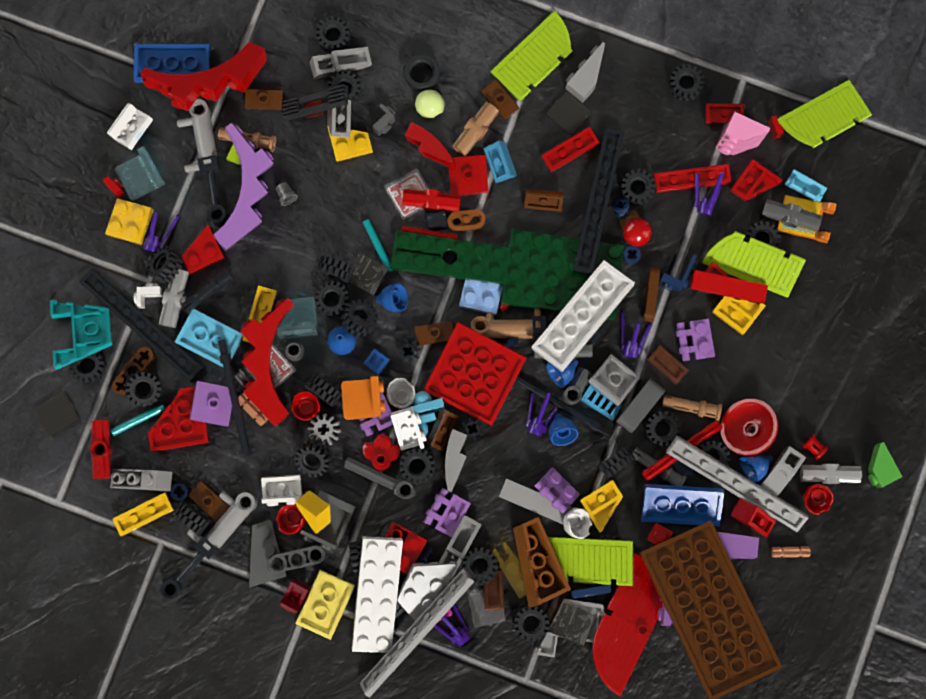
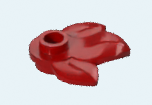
[363,433,401,471]

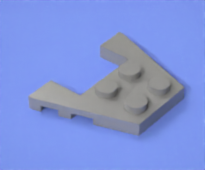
[537,598,604,658]

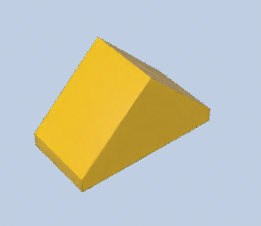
[294,491,331,534]

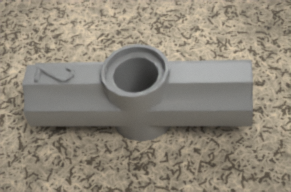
[159,269,189,328]
[800,464,862,484]

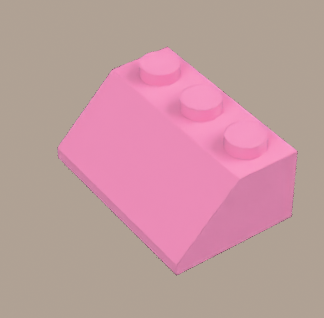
[716,112,770,155]

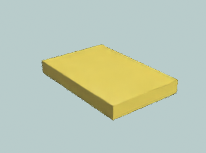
[295,569,356,640]

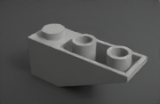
[566,42,605,103]
[760,446,806,496]
[110,469,172,491]

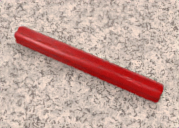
[642,420,722,481]

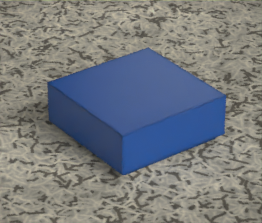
[363,348,390,375]

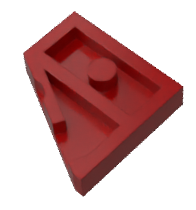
[730,160,783,202]
[182,225,225,275]

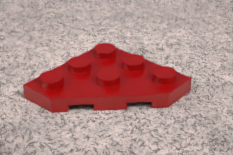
[148,386,209,452]

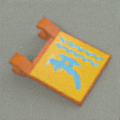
[778,195,837,243]

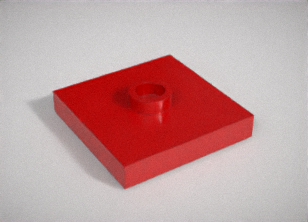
[449,155,489,195]

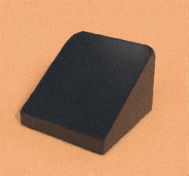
[426,211,447,231]

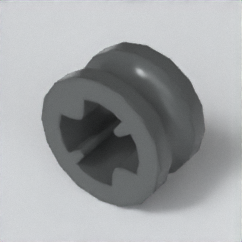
[233,368,251,387]

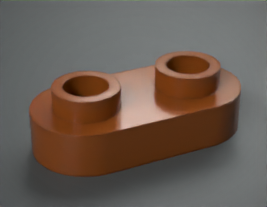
[447,209,485,232]

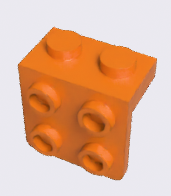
[341,376,386,420]

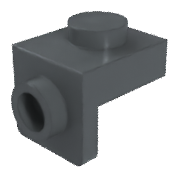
[373,103,395,136]

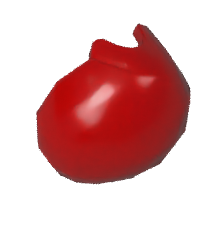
[623,218,652,247]
[291,391,321,421]
[803,484,834,515]
[276,504,306,535]

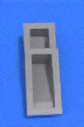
[310,47,372,79]
[445,429,467,492]
[439,515,482,579]

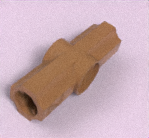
[452,102,499,156]

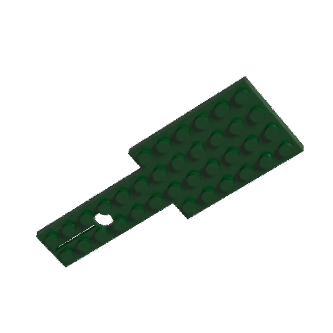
[390,229,624,320]

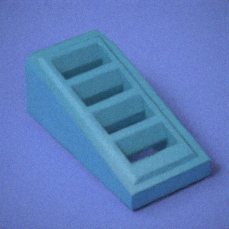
[580,384,623,421]

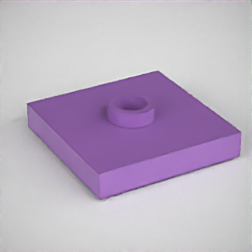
[189,381,232,427]

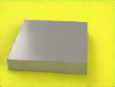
[588,354,640,406]

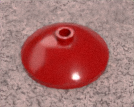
[720,399,778,456]

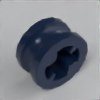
[613,199,631,218]
[623,246,641,264]
[171,483,190,501]

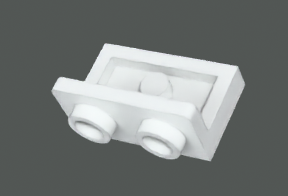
[107,103,153,150]
[390,407,427,450]
[261,475,302,506]

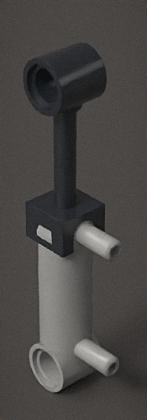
[177,99,229,227]
[160,491,258,600]

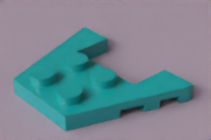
[50,300,113,370]

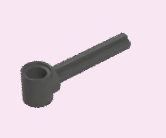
[344,458,416,499]

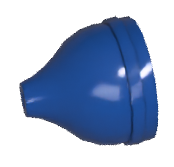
[376,283,408,312]
[328,326,356,355]
[546,358,578,387]
[549,413,578,446]
[740,453,773,483]

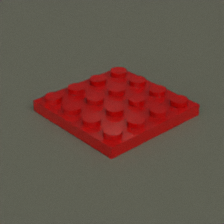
[423,322,527,426]

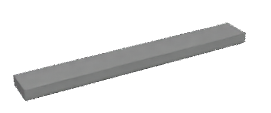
[666,436,809,532]
[360,568,475,698]

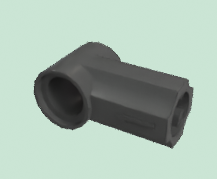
[562,367,593,406]

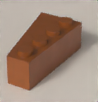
[513,517,571,608]

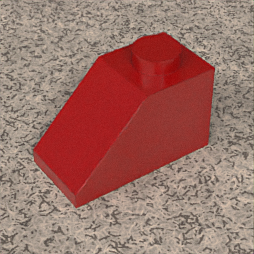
[731,498,776,538]

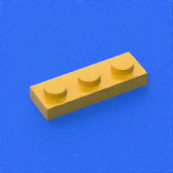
[243,286,277,343]
[112,492,174,536]

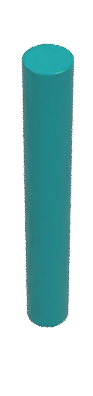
[363,219,394,273]
[110,403,166,436]

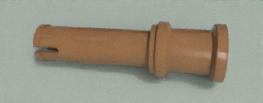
[218,127,276,152]
[662,395,722,421]

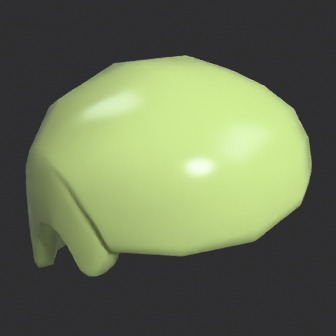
[415,90,445,118]

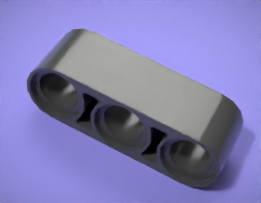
[616,378,666,433]
[267,546,325,573]

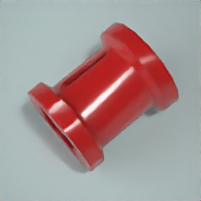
[802,434,829,460]

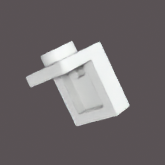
[134,283,164,309]

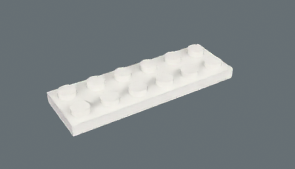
[532,261,635,372]
[352,536,403,653]

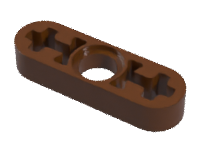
[643,267,660,322]
[112,347,155,396]

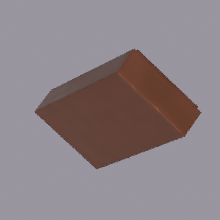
[647,345,689,385]
[483,570,504,611]

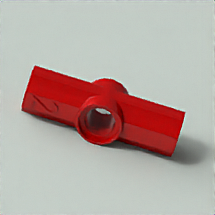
[402,189,461,212]
[90,420,112,479]

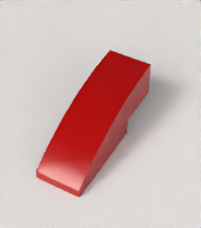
[405,122,456,169]

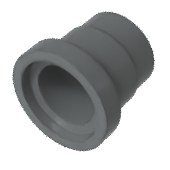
[275,182,298,206]
[285,342,305,361]

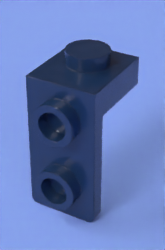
[659,254,698,292]

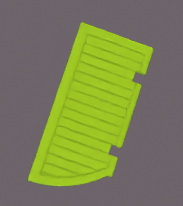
[490,11,573,101]
[777,80,872,148]
[702,231,806,298]
[548,537,633,586]

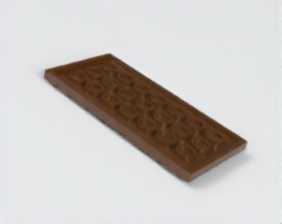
[639,521,783,699]

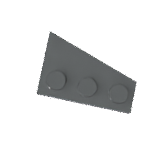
[249,520,287,587]

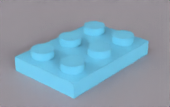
[175,309,244,367]

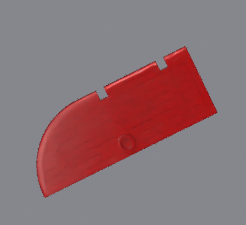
[593,553,662,696]

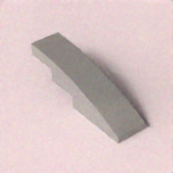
[499,479,573,524]

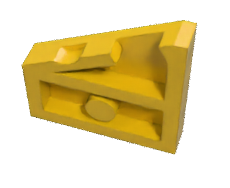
[327,126,373,162]
[712,296,766,335]
[579,480,623,533]

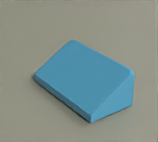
[483,141,517,183]

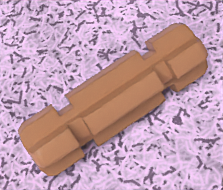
[238,393,268,426]
[771,546,811,557]

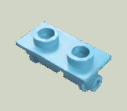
[785,169,827,202]

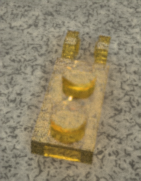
[492,542,526,599]

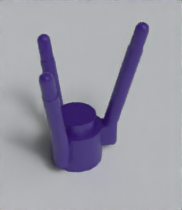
[694,172,724,216]
[143,212,180,253]
[620,312,652,359]
[525,392,559,436]
[434,604,471,647]

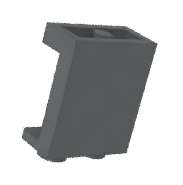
[300,490,356,552]

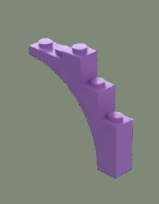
[214,123,274,251]
[658,532,759,626]

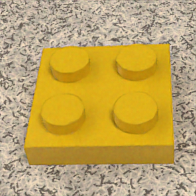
[105,198,154,245]

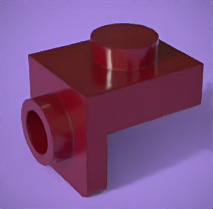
[279,578,310,614]

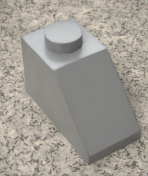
[327,100,351,138]

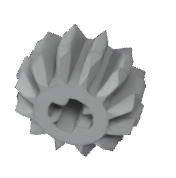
[308,414,341,446]

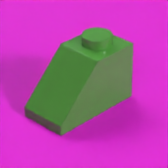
[868,442,902,488]

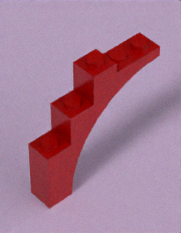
[140,42,267,111]
[240,298,295,426]

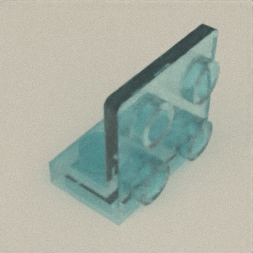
[115,146,165,201]
[277,297,318,339]

